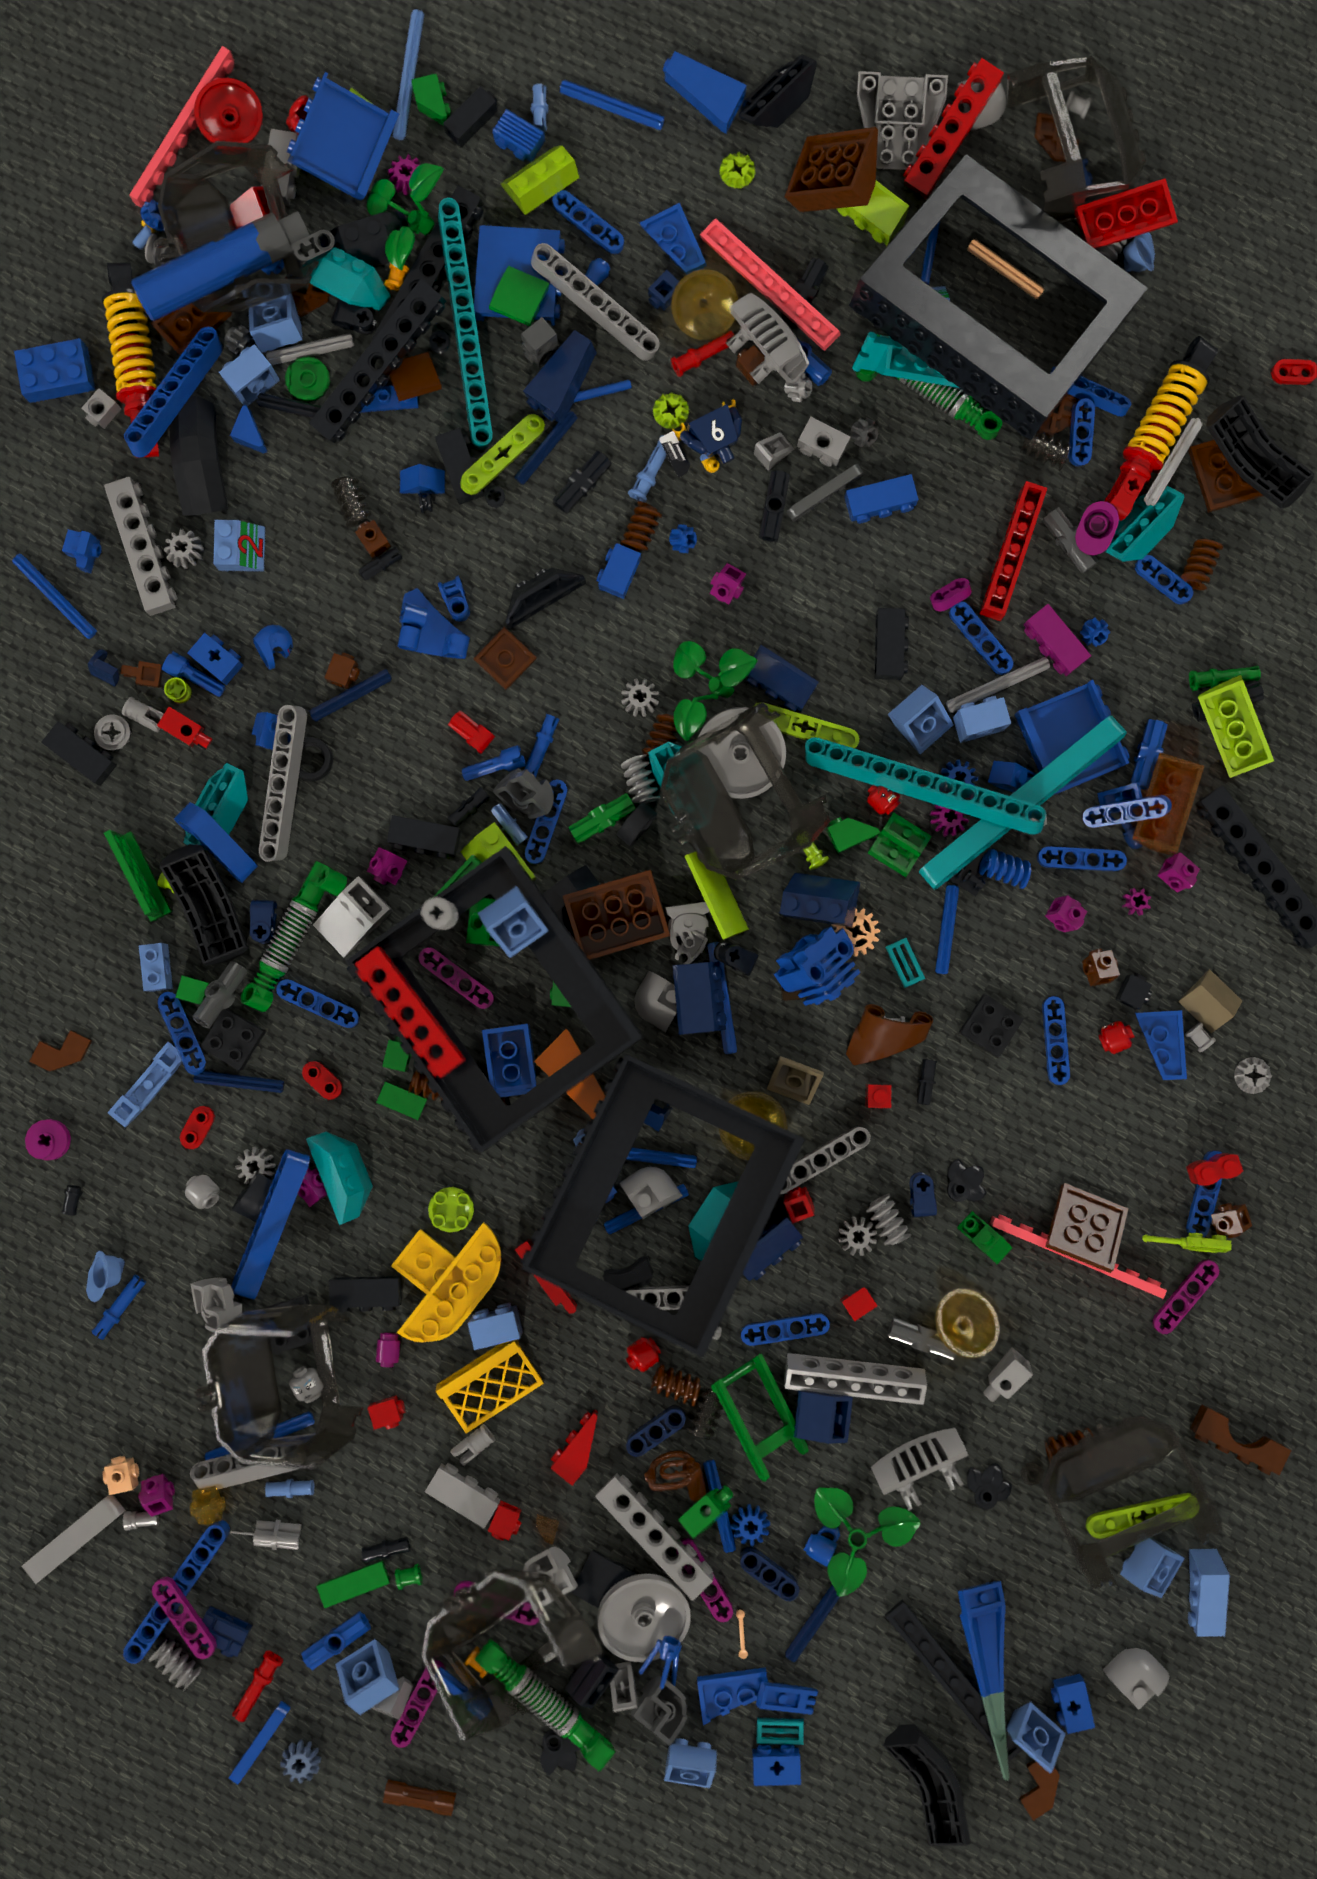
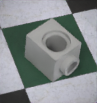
[81,388,121,429]

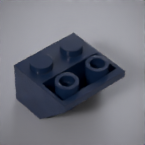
[794,1390,853,1444]

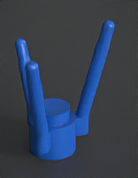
[639,1636,682,1689]

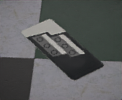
[659,431,690,478]

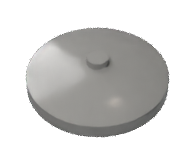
[695,707,786,799]
[597,1574,691,1662]

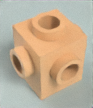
[103,1456,139,1495]

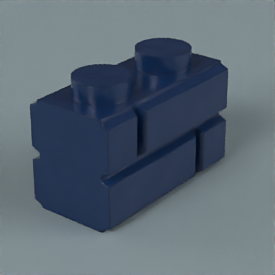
[196,1606,253,1657]

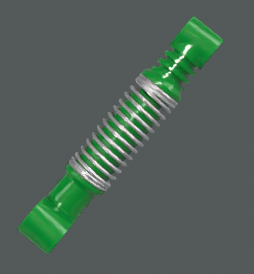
[855,334,1002,440]
[241,861,347,1012]
[474,1639,616,1772]

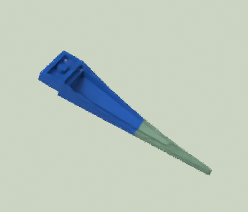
[958,1581,1009,1781]

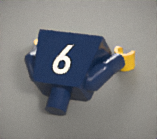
[672,399,742,464]

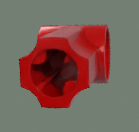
[448,710,495,754]

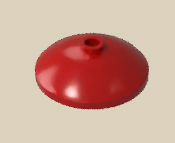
[194,78,263,148]

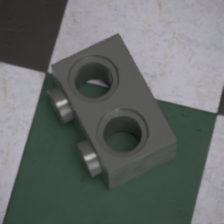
[521,317,559,367]

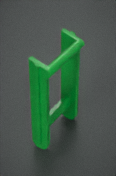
[711,1353,809,1482]

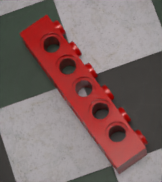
[903,58,1004,199]
[979,481,1048,621]
[355,947,466,1078]

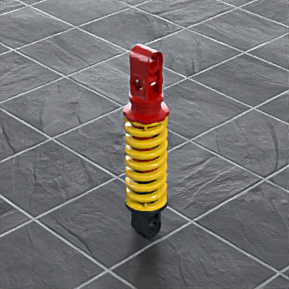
[102,262,159,458]
[1104,336,1218,521]

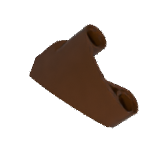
[846,1004,933,1066]

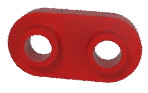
[1271,359,1317,385]
[302,1061,343,1100]
[180,1106,215,1149]

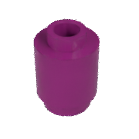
[376,1332,401,1367]

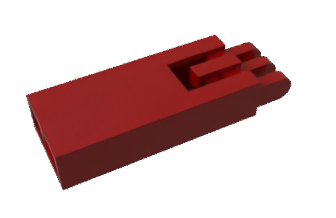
[515,1238,577,1314]

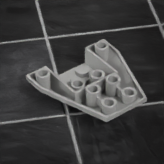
[857,71,948,170]

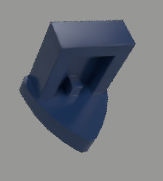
[88,649,120,687]
[644,1104,673,1131]

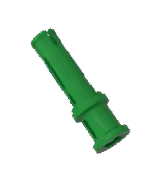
[1189,666,1261,691]

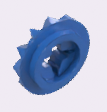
[140,199,177,231]

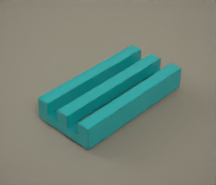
[885,938,925,988]
[756,1718,804,1745]

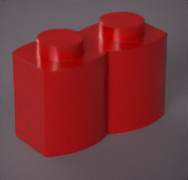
[1186,1153,1243,1186]

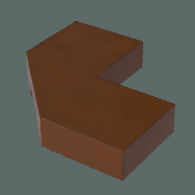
[1034,113,1079,163]
[284,283,330,317]
[1037,394,1083,437]
[29,1030,92,1071]
[1019,1759,1060,1821]

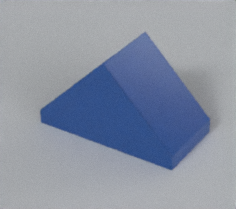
[230,405,268,453]
[400,464,445,493]
[1097,782,1142,815]

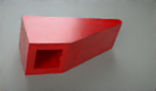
[551,1409,598,1486]

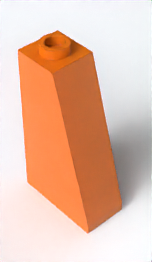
[534,1029,606,1119]

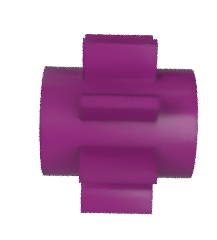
[1122,888,1151,916]

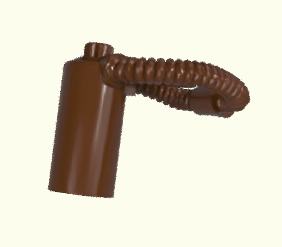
[645,1450,707,1501]

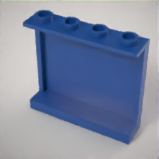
[286,72,399,201]
[474,225,565,325]
[1014,680,1129,796]

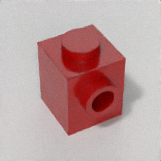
[784,1186,815,1223]
[367,1395,406,1430]
[488,1500,522,1541]

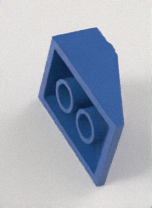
[482,1024,537,1098]

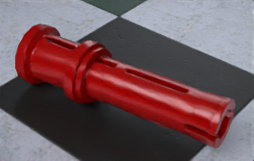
[671,330,734,377]
[232,1650,283,1722]

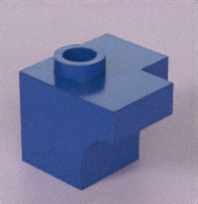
[62,529,101,573]
[252,712,293,750]

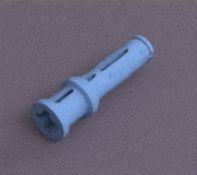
[628,435,667,503]

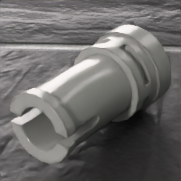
[123,1511,159,1531]

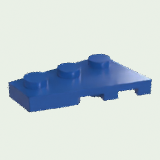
[640,203,707,275]
[1135,1010,1187,1080]
[697,1667,768,1725]

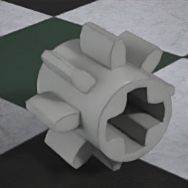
[784,373,812,402]

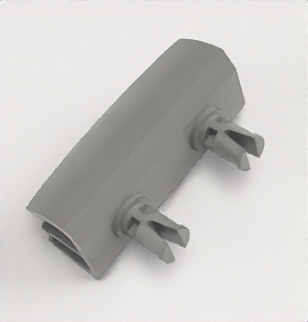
[726,293,809,384]
[871,1428,968,1511]

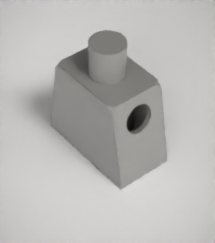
[983,1347,1033,1402]

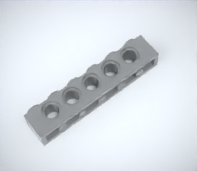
[104,476,177,616]
[784,1353,927,1405]
[595,1473,714,1601]

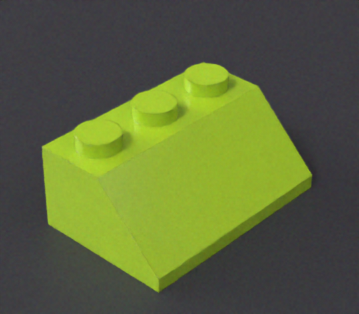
[501,146,580,215]
[837,181,909,245]
[460,822,537,881]

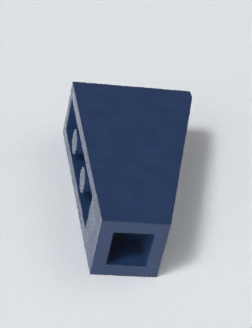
[523,330,597,424]

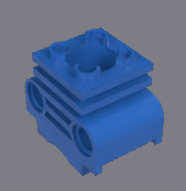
[774,927,861,1006]

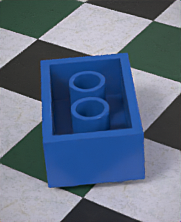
[14,338,95,403]

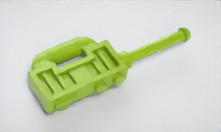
[1142,1233,1231,1253]

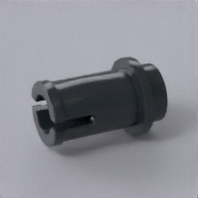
[61,1185,83,1216]

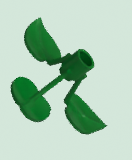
[367,163,444,270]
[673,641,758,741]
[814,1487,921,1597]

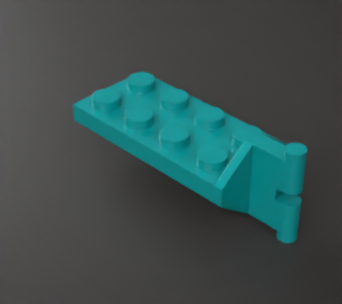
[852,332,959,388]

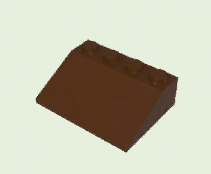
[785,127,878,212]
[563,870,670,960]

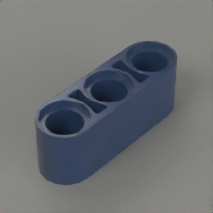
[626,1405,685,1457]
[740,1546,799,1601]

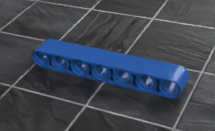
[124,327,223,458]
[231,1149,310,1299]
[123,1520,230,1664]

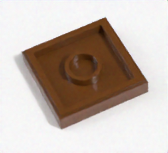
[389,352,442,402]
[473,627,537,690]

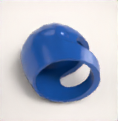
[253,625,293,670]

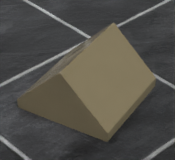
[1178,969,1242,1033]
[767,1056,824,1105]

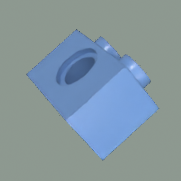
[139,943,173,992]

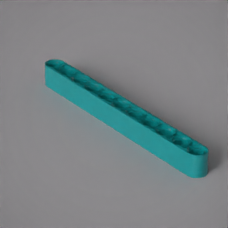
[438,197,492,450]
[919,715,1127,890]
[805,737,1046,835]

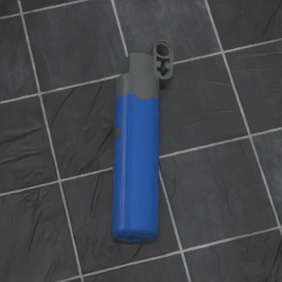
[131,211,335,321]

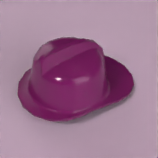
[1075,501,1119,556]

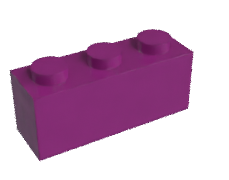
[1024,604,1091,676]

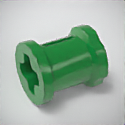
[395,1564,423,1590]

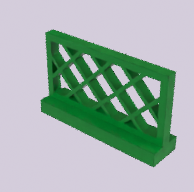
[104,830,172,922]

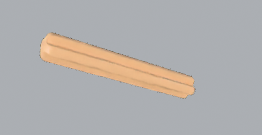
[967,239,1044,299]

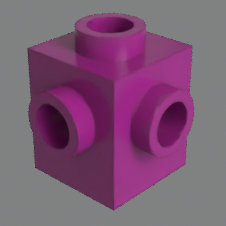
[710,563,746,604]
[367,847,407,885]
[1157,852,1200,892]
[1045,895,1087,932]
[298,1168,327,1207]
[139,1474,175,1517]

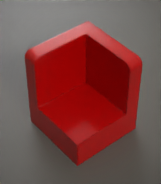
[840,1287,877,1321]

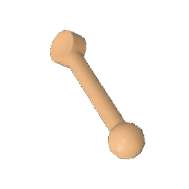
[736,1609,748,1659]

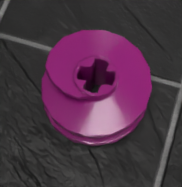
[25,1119,71,1161]

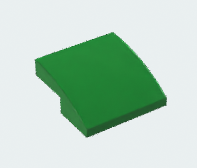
[489,266,550,326]
[868,812,932,877]

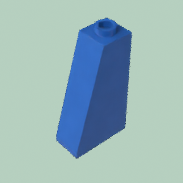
[663,51,747,134]

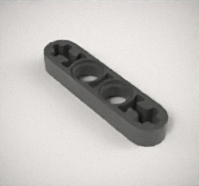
[786,464,865,522]

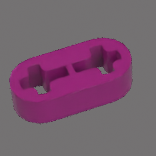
[930,578,972,612]

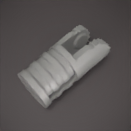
[122,697,164,733]
[450,1424,496,1466]

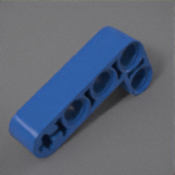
[174,802,258,883]

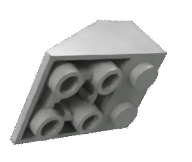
[313,876,393,958]

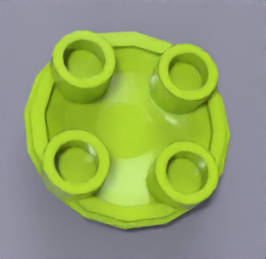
[428,1187,474,1233]

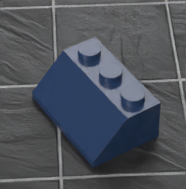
[746,645,819,713]
[779,873,860,927]
[672,962,727,1035]
[743,1214,803,1281]

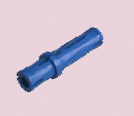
[524,714,560,777]
[92,1274,146,1340]

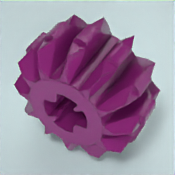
[388,154,421,196]
[930,805,969,836]

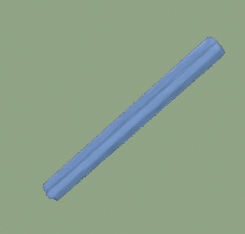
[393,9,424,140]

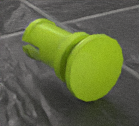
[797,834,829,870]

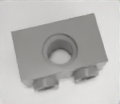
[797,417,851,467]

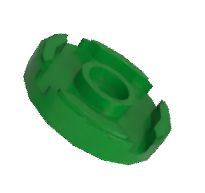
[285,356,330,402]

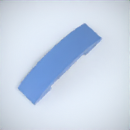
[108,1042,186,1127]

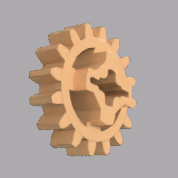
[831,908,880,957]

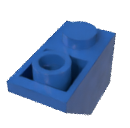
[988,761,1036,792]

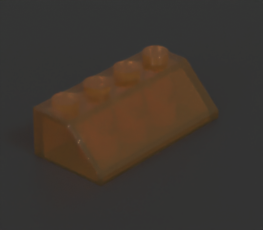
[1132,753,1204,856]

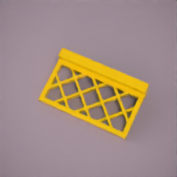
[436,1340,544,1433]

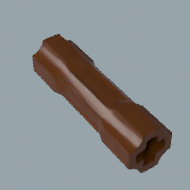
[383,1780,456,1816]

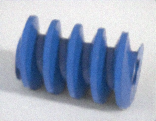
[979,849,1031,889]

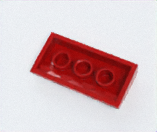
[1075,178,1178,249]

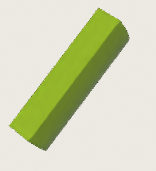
[1198,675,1274,778]
[684,848,749,940]

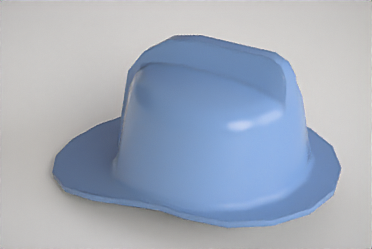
[1123,232,1155,273]
[86,1251,125,1302]

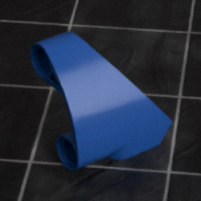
[397,588,470,659]

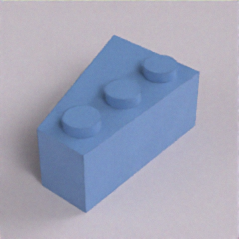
[1188,1549,1230,1637]

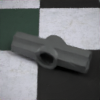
[1042,508,1099,574]
[193,961,247,1028]
[887,1317,960,1360]

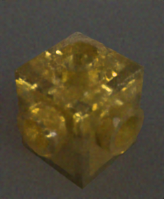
[190,1486,226,1525]

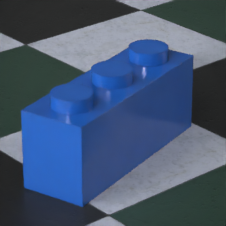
[844,474,919,524]

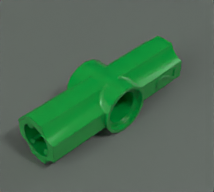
[568,793,636,844]

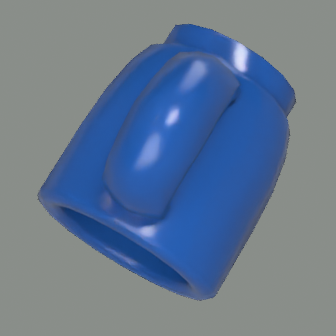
[804,1525,840,1567]

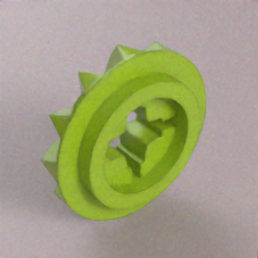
[720,152,755,188]
[653,392,689,429]

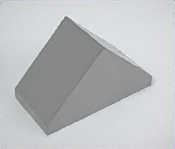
[754,432,794,471]
[610,1661,638,1712]
[371,1677,413,1720]

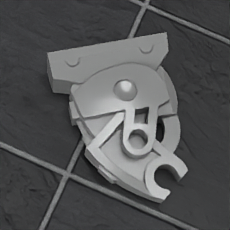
[664,902,710,964]

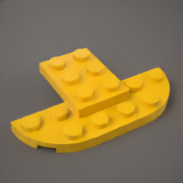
[391,1222,501,1343]

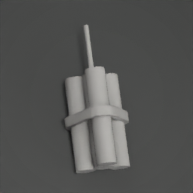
[230,1519,301,1550]

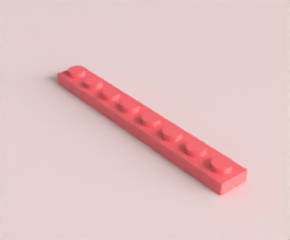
[130,46,234,207]
[700,218,840,351]
[989,1214,1167,1299]

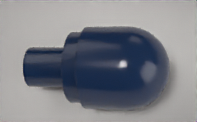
[1121,822,1145,849]

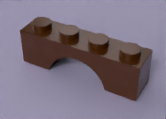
[1190,1404,1292,1476]

